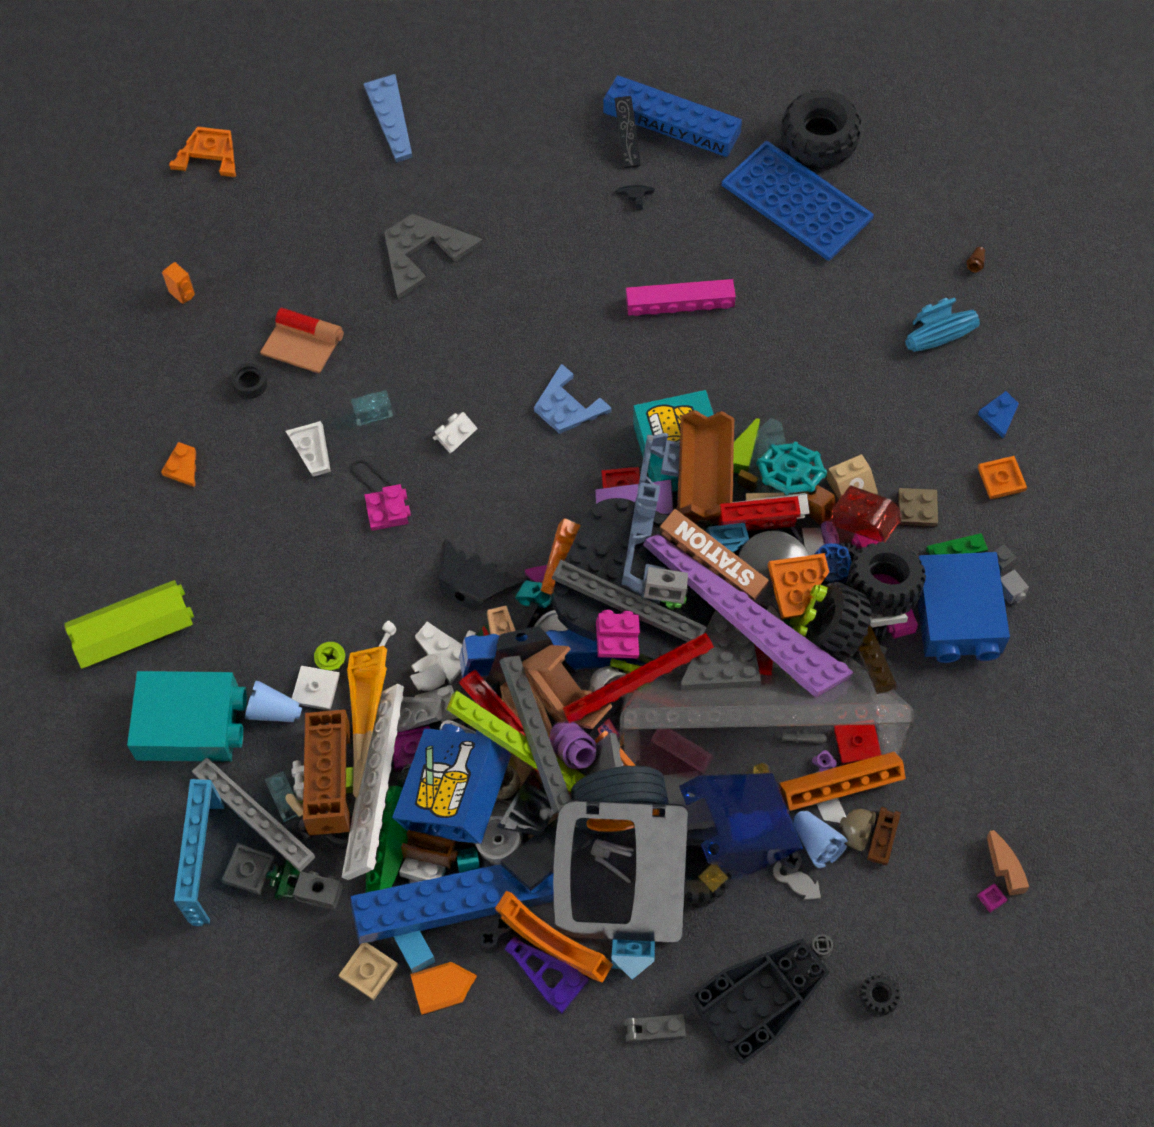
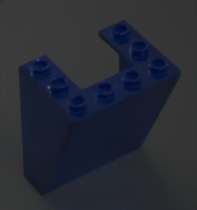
[679,773,803,875]

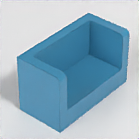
[394,930,435,973]

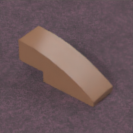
[986,830,1029,895]

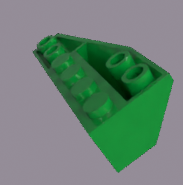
[366,786,408,893]

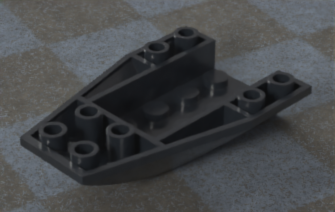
[689,938,830,1065]

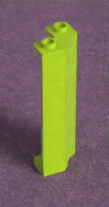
[65,580,194,669]

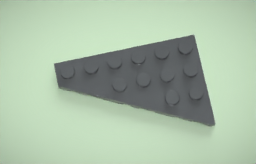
[681,609,761,690]

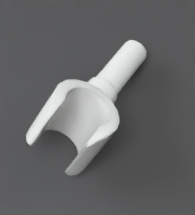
[379,621,396,646]

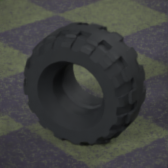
[781,89,861,169]

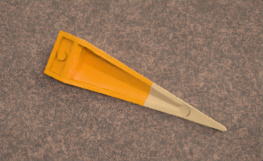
[347,646,387,798]

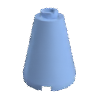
[245,680,302,722]
[793,811,848,868]

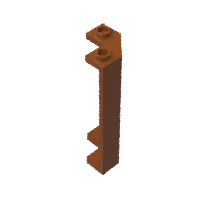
[677,410,734,525]

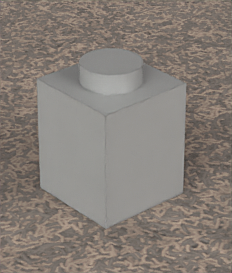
[1001,570,1029,605]

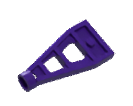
[505,936,589,1014]

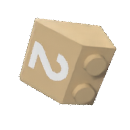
[826,454,878,509]

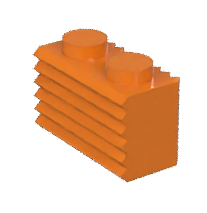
[162,262,195,304]

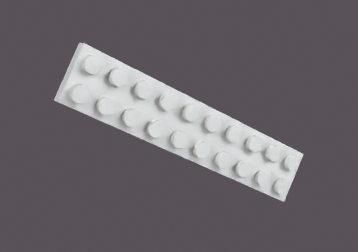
[342,684,404,880]

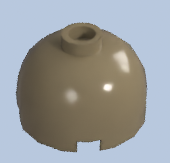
[839,809,876,851]

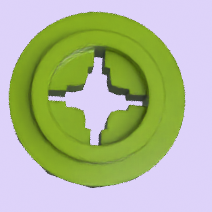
[314,642,346,671]

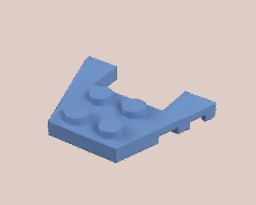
[534,364,611,434]

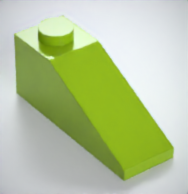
[733,418,760,474]

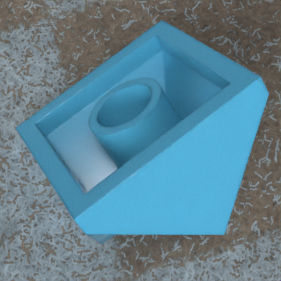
[612,939,655,979]

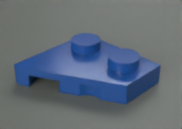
[978,391,1019,438]

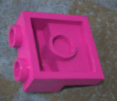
[365,484,411,531]
[596,610,640,658]

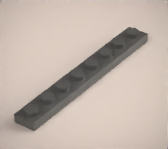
[552,560,706,642]
[499,656,571,814]

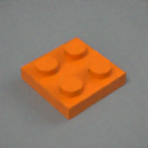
[977,456,1027,499]

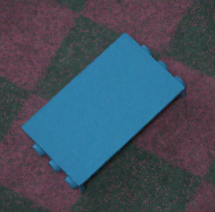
[174,779,225,926]

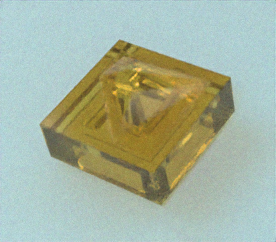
[699,863,728,892]

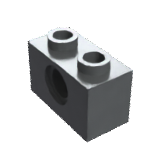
[293,871,343,911]

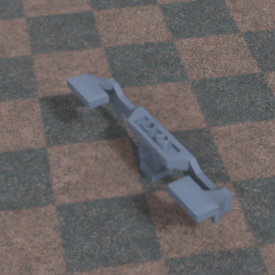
[621,433,680,604]

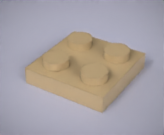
[339,943,399,1000]

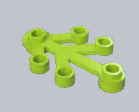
[789,584,827,637]

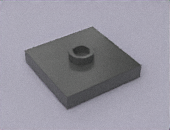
[221,843,276,895]

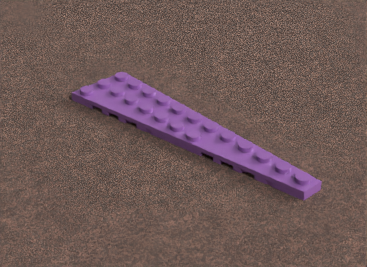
[643,534,854,698]

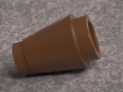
[967,247,986,273]

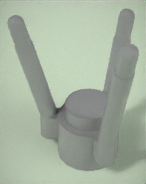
[591,839,634,883]

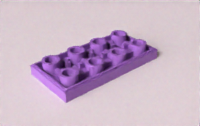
[596,480,674,516]

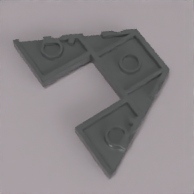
[384,214,482,299]

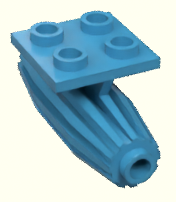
[905,297,980,352]

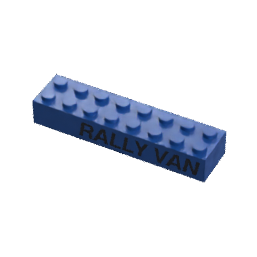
[603,75,742,157]

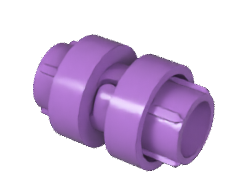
[549,721,596,769]

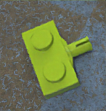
[610,658,641,674]

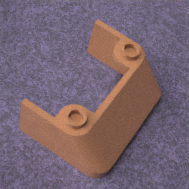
[522,645,613,729]

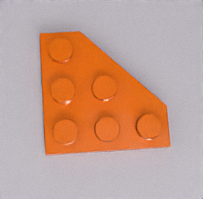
[767,553,829,620]

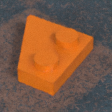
[161,442,196,487]

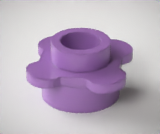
[812,750,836,772]

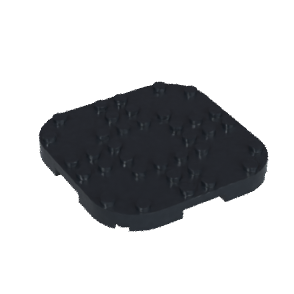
[551,498,715,665]

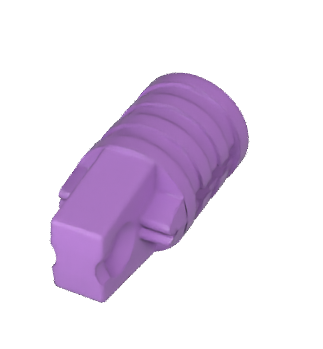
[821,521,840,545]

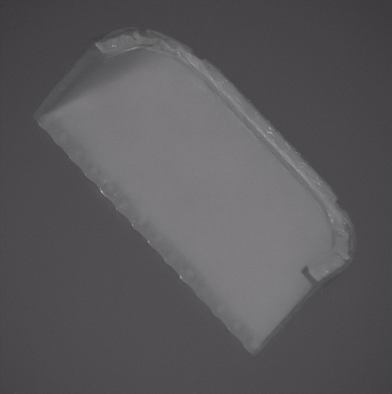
[619,656,915,764]

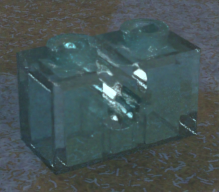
[351,390,393,426]
[264,771,298,822]

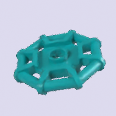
[756,441,827,495]

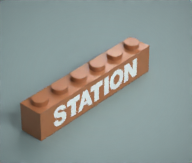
[660,509,769,601]

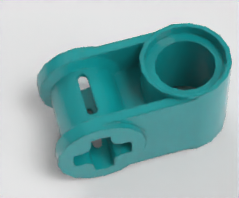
[515,581,552,608]

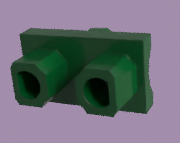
[265,860,302,900]

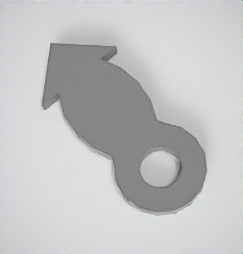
[773,861,821,901]

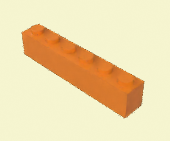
[779,751,906,811]

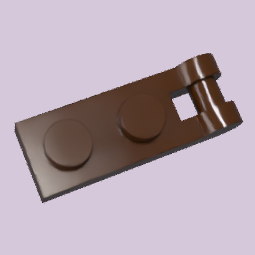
[867,807,901,866]

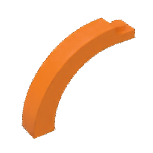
[495,891,613,983]

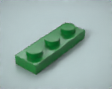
[926,533,988,555]

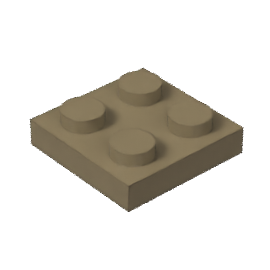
[898,488,938,527]

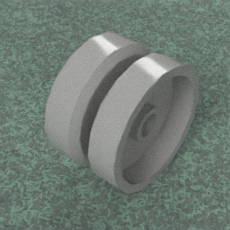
[475,816,524,866]

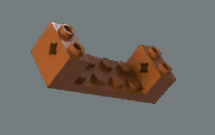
[303,710,350,835]

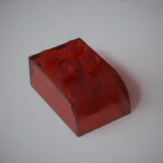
[832,485,902,543]

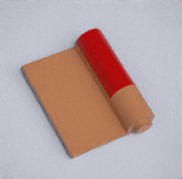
[260,307,344,374]

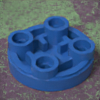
[814,543,851,583]

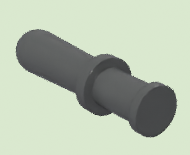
[782,731,827,744]

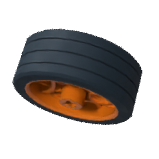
[570,766,669,835]

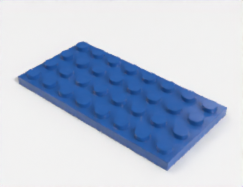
[722,140,874,261]

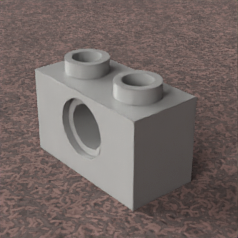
[644,567,688,604]

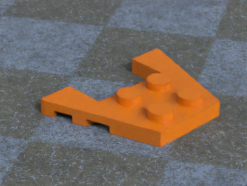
[169,127,236,177]

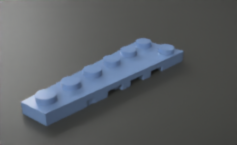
[364,74,412,162]

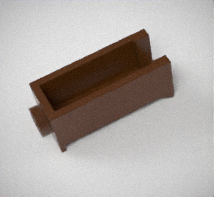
[401,830,459,869]

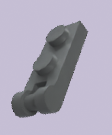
[624,1014,686,1042]

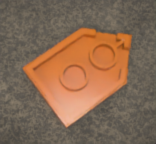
[410,962,477,1015]

